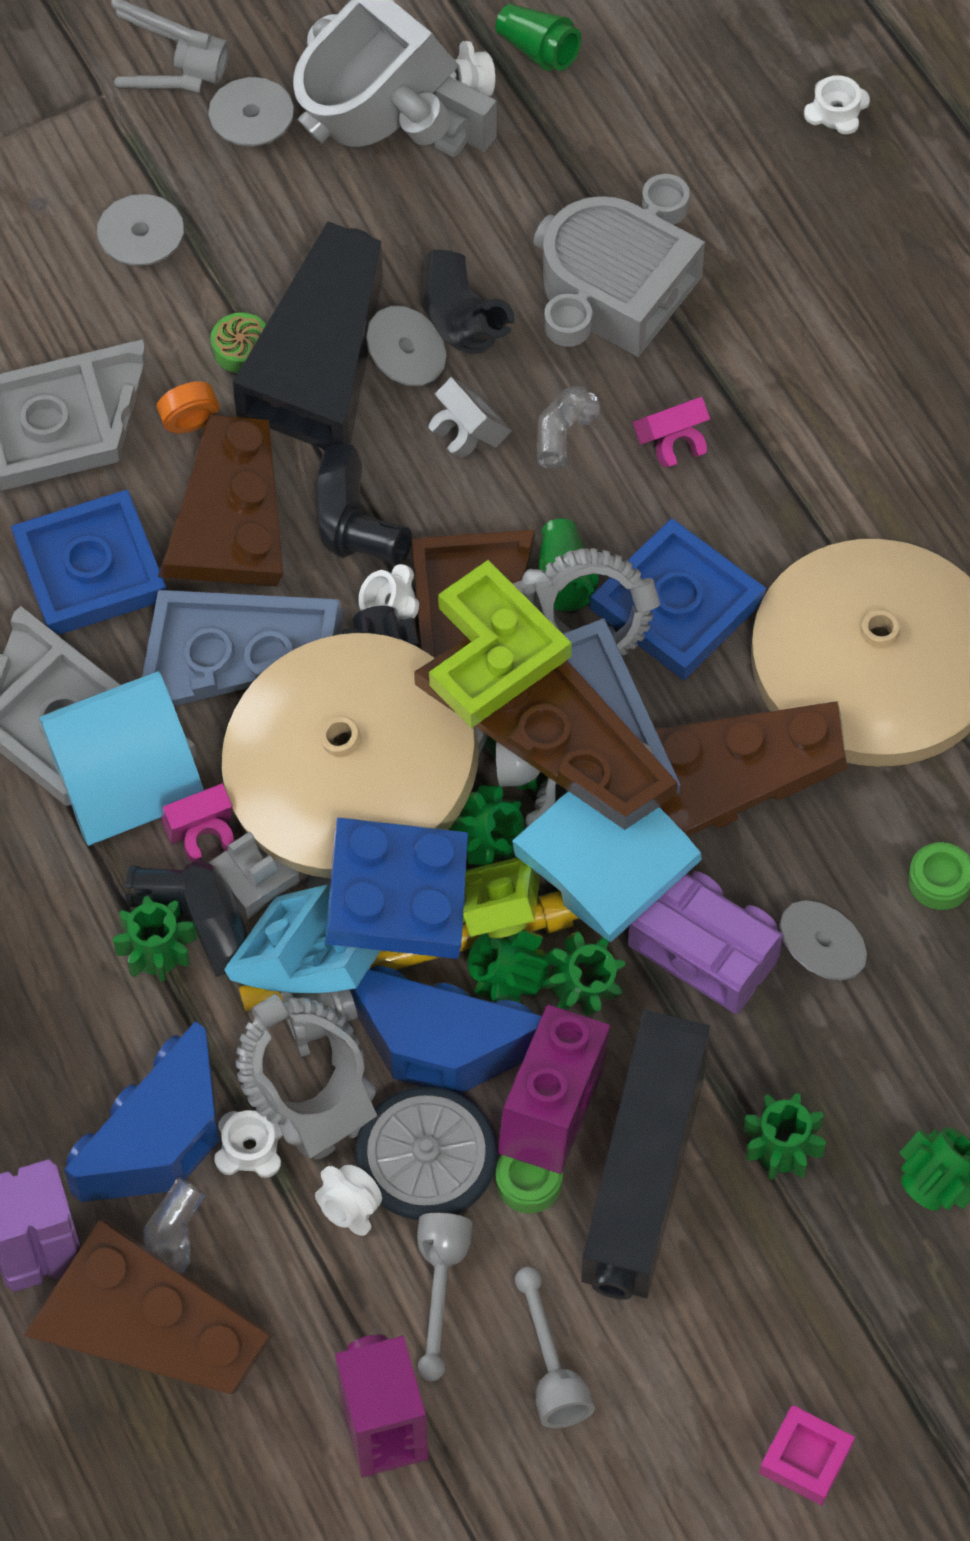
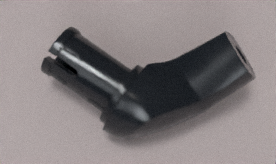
[423,250,515,354]
[315,444,412,565]
[125,859,248,977]

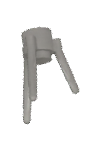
[111,0,229,93]

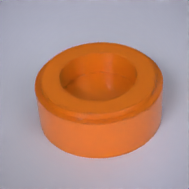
[156,381,220,434]

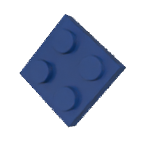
[11,489,166,635]
[590,518,766,680]
[325,817,468,959]

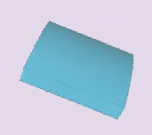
[39,671,204,846]
[512,791,702,943]
[224,884,381,993]

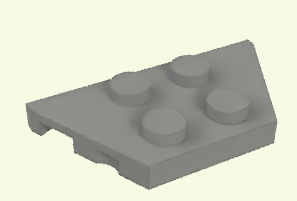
[0,339,147,491]
[0,606,197,806]

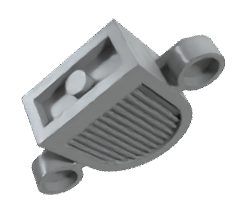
[293,0,459,147]
[533,174,705,357]

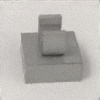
[435,76,497,157]
[428,377,512,458]
[209,832,300,920]

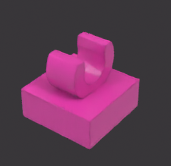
[632,397,710,468]
[161,783,234,862]
[759,1405,855,1506]

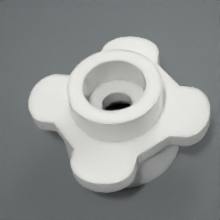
[450,41,495,97]
[804,75,870,134]
[359,564,419,621]
[214,1110,283,1178]
[315,1165,382,1235]

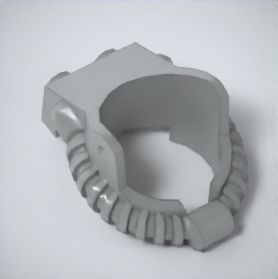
[513,548,661,656]
[236,994,377,1160]

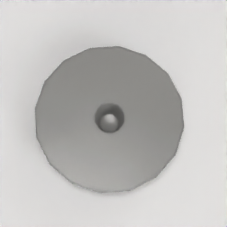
[208,77,294,147]
[97,194,184,266]
[365,306,447,386]
[779,900,867,981]

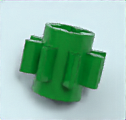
[448,785,525,866]
[113,896,196,982]
[468,928,549,1003]
[540,932,626,1016]
[743,1093,826,1180]
[899,1127,970,1211]

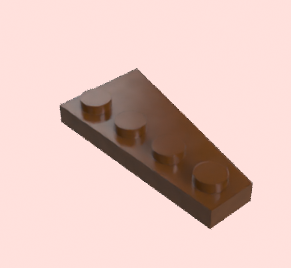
[414,638,678,830]

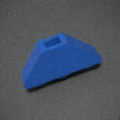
[350,966,542,1094]
[64,1021,219,1202]

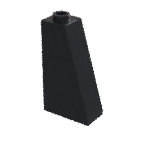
[233,221,383,450]
[581,1010,710,1300]

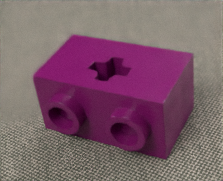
[498,1005,611,1174]
[335,1334,429,1478]

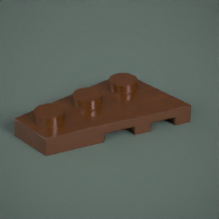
[158,415,283,587]

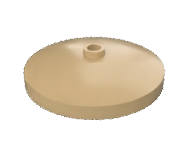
[751,539,970,767]
[222,633,479,879]

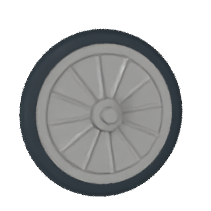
[355,1087,498,1220]

